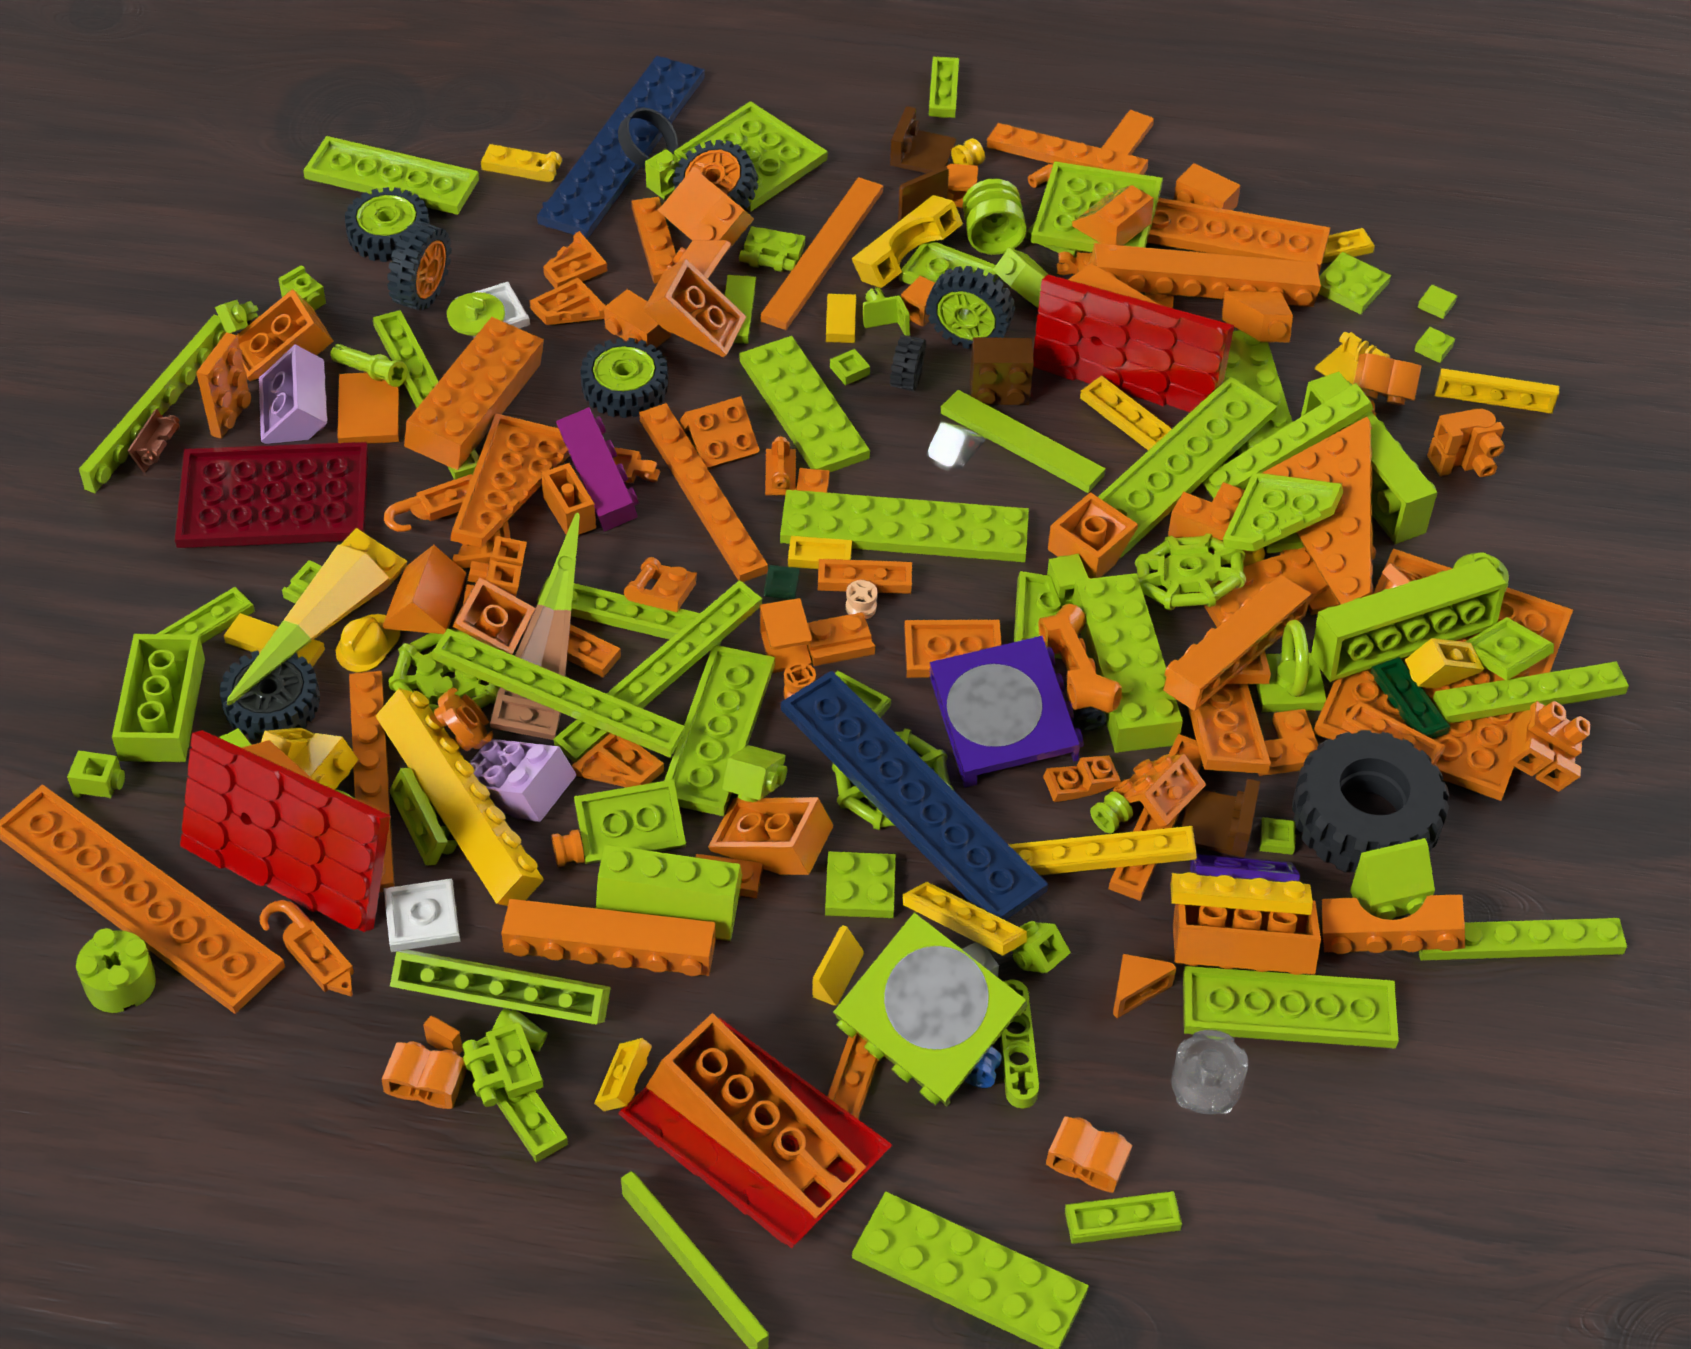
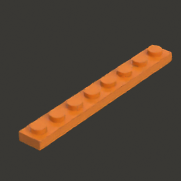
[639,403,768,582]
[349,671,395,892]

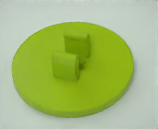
[447,292,505,336]

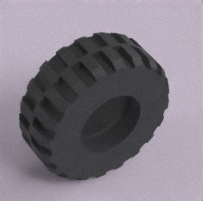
[1292,730,1449,873]

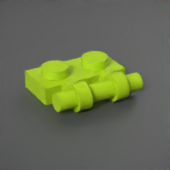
[739,226,805,272]
[462,1022,543,1107]

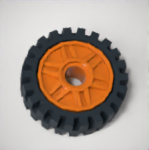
[673,140,758,209]
[387,221,452,311]

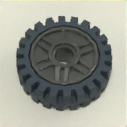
[220,650,320,740]

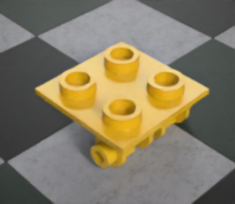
[1314,332,1390,385]

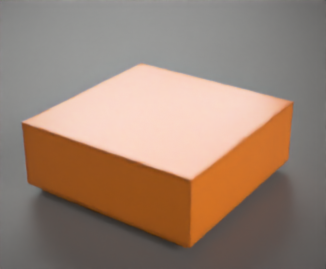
[423,1016,463,1055]

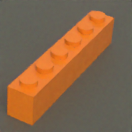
[1163,574,1312,711]
[501,899,716,976]

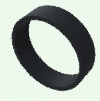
[618,108,678,169]

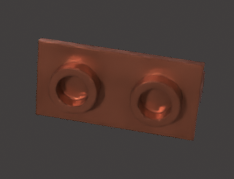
[128,409,180,473]

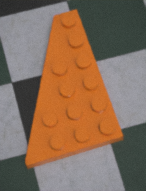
[1262,417,1373,605]

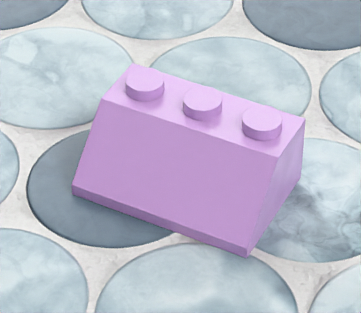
[259,344,328,444]

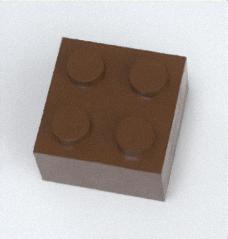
[970,337,1034,405]

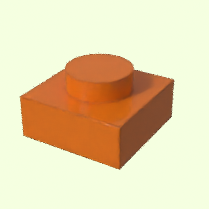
[796,468,830,493]

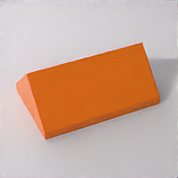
[383,545,467,634]

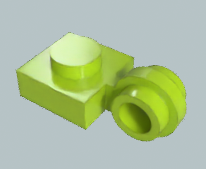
[215,300,259,333]

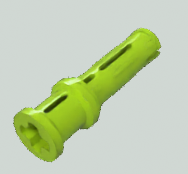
[331,344,408,387]

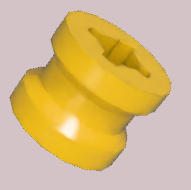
[951,138,985,165]

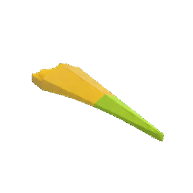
[227,528,407,705]

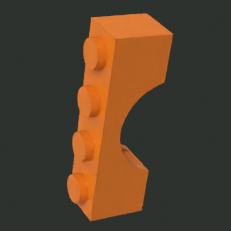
[1322,894,1465,954]

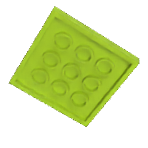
[673,101,828,212]
[1031,161,1163,252]

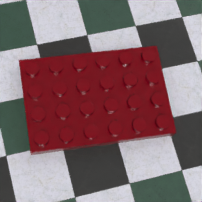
[175,442,369,548]

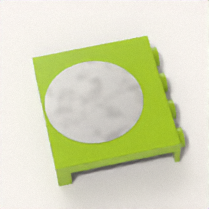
[834,912,1027,1106]

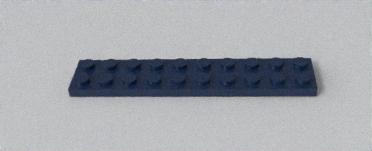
[537,56,705,239]
[781,670,1048,920]

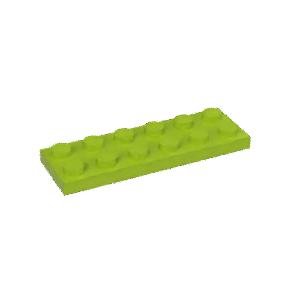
[303,136,479,215]
[739,336,870,472]
[664,645,775,816]
[1183,966,1399,1048]
[852,1191,1089,1349]

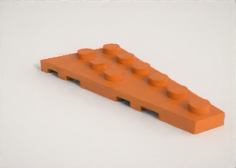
[451,413,570,548]
[1196,546,1376,627]

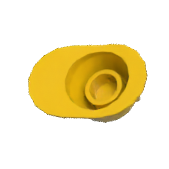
[336,614,401,673]

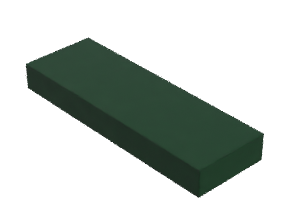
[1370,657,1450,739]

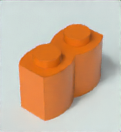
[1353,353,1421,405]
[382,1041,466,1109]
[1046,1117,1132,1193]

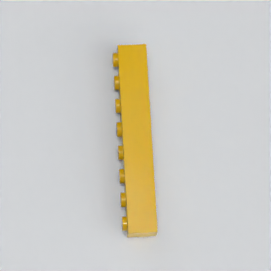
[376,688,544,906]

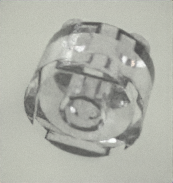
[1171,1030,1248,1114]

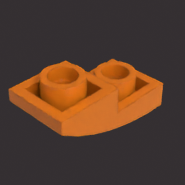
[1043,755,1121,802]

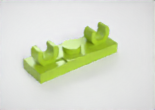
[389,768,458,865]

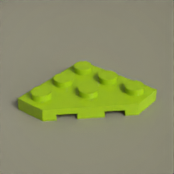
[1223,472,1343,552]

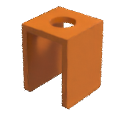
[760,598,812,673]

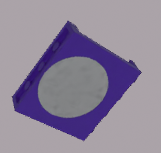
[930,636,1083,788]

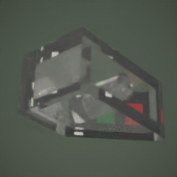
[926,422,986,471]

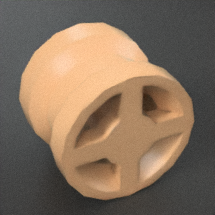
[846,580,878,619]

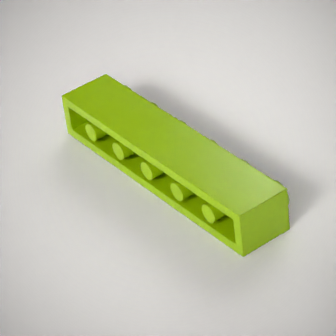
[390,950,611,1025]

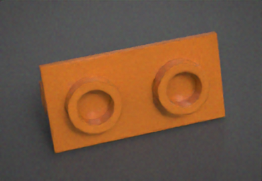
[765,436,796,495]

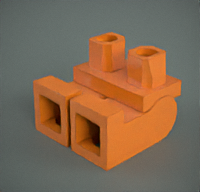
[1427,409,1505,477]
[463,536,527,604]
[1508,701,1590,792]

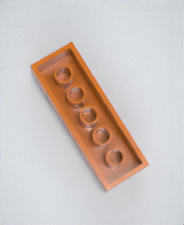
[404,317,544,470]

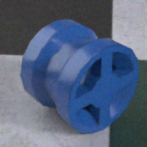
[964,1047,1002,1088]

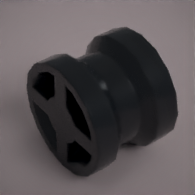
[1072,707,1107,731]

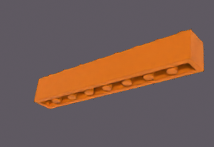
[1089,243,1321,307]

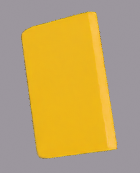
[812,925,864,1006]

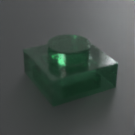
[764,565,800,600]

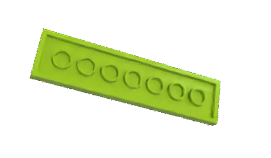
[1098,376,1277,558]
[780,490,1029,562]

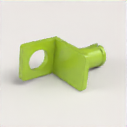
[863,288,910,336]

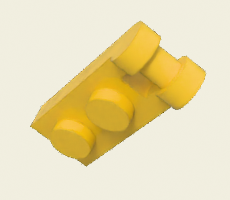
[481,144,563,182]

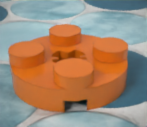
[434,688,493,751]

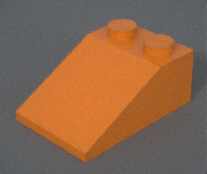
[658,168,754,254]
[643,258,746,357]
[237,289,334,381]
[708,797,834,875]

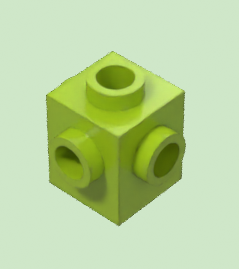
[1012,921,1071,973]

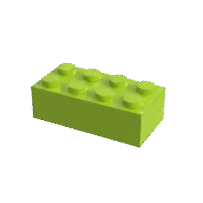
[112,634,205,762]

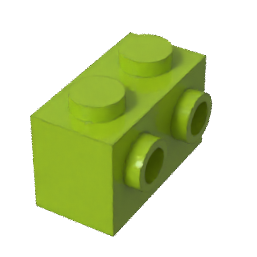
[722,745,787,802]

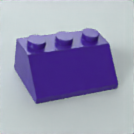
[1190,854,1300,882]

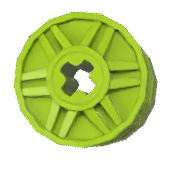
[962,179,1026,255]

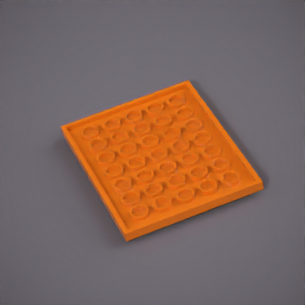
[1313,548,1573,801]

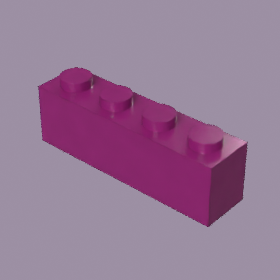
[556,407,639,532]

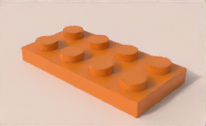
[1188,684,1271,774]

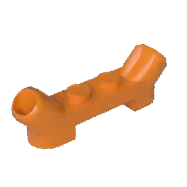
[1038,604,1122,713]

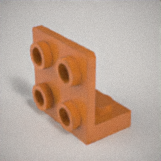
[679,396,760,469]
[1113,753,1206,827]

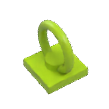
[1256,620,1326,712]

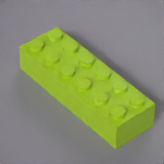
[1301,372,1438,544]
[1311,558,1507,682]
[1072,573,1183,753]

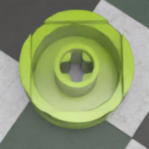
[76,928,156,1013]

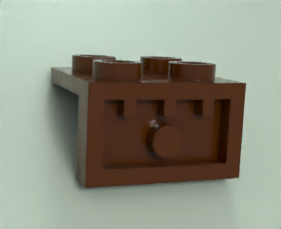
[890,106,956,173]
[898,166,963,228]
[1182,779,1260,858]

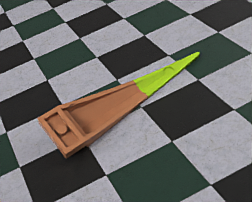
[490,512,580,740]

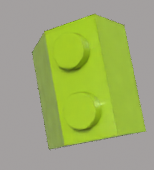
[1350,838,1435,920]

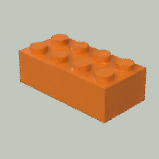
[1173,901,1321,975]

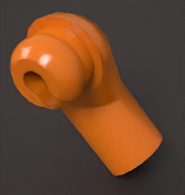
[1027,164,1053,188]

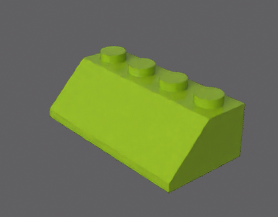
[596,844,743,941]

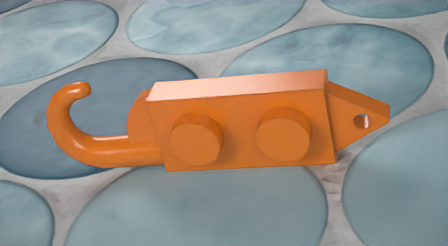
[384,474,473,532]
[260,900,354,996]

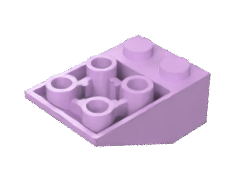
[470,739,577,822]

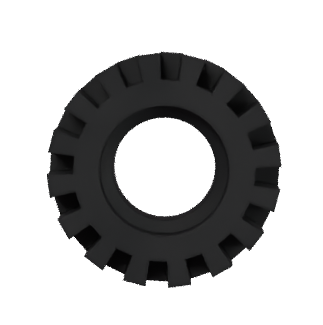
[890,335,926,391]

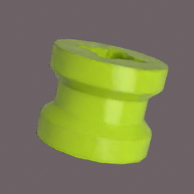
[1090,791,1133,834]

